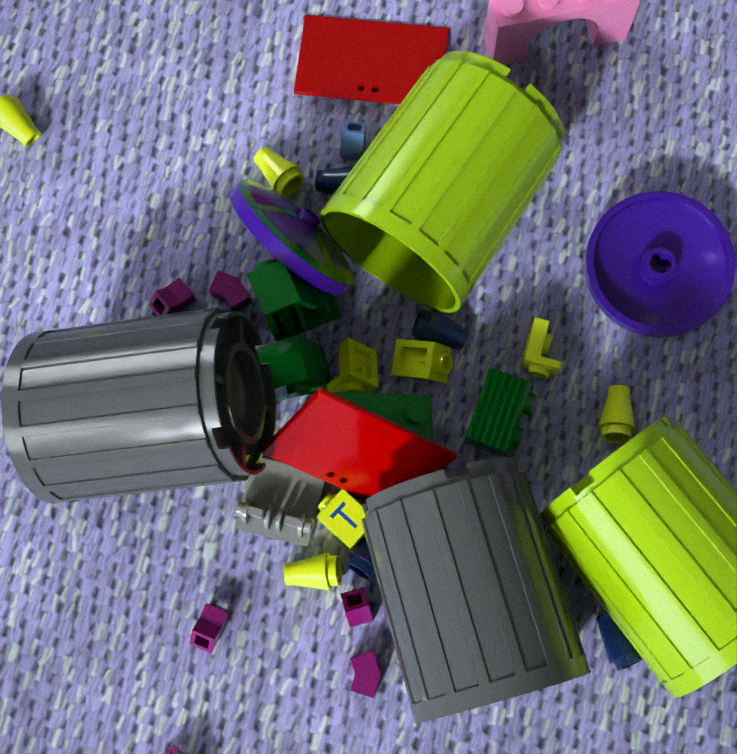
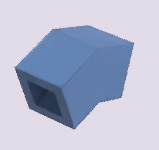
[340,120,367,161]

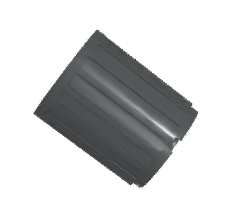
[1,308,276,504]
[361,457,591,723]

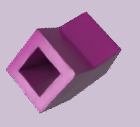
[209,270,252,312]
[148,277,196,316]
[341,587,373,628]
[189,603,231,653]
[350,651,381,698]

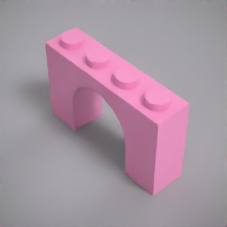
[484,0,641,65]

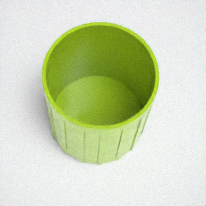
[320,51,565,313]
[540,416,737,698]

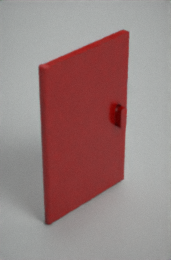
[294,15,450,104]
[262,387,457,500]

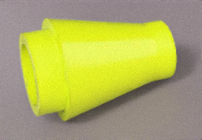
[0,94,42,147]
[254,146,304,197]
[598,385,636,443]
[284,552,342,591]

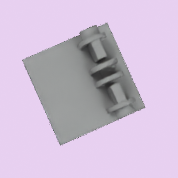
[235,458,325,547]

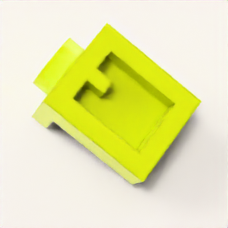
[520,317,562,379]
[327,337,378,393]
[391,339,453,384]

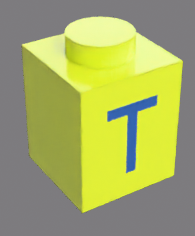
[316,489,365,550]

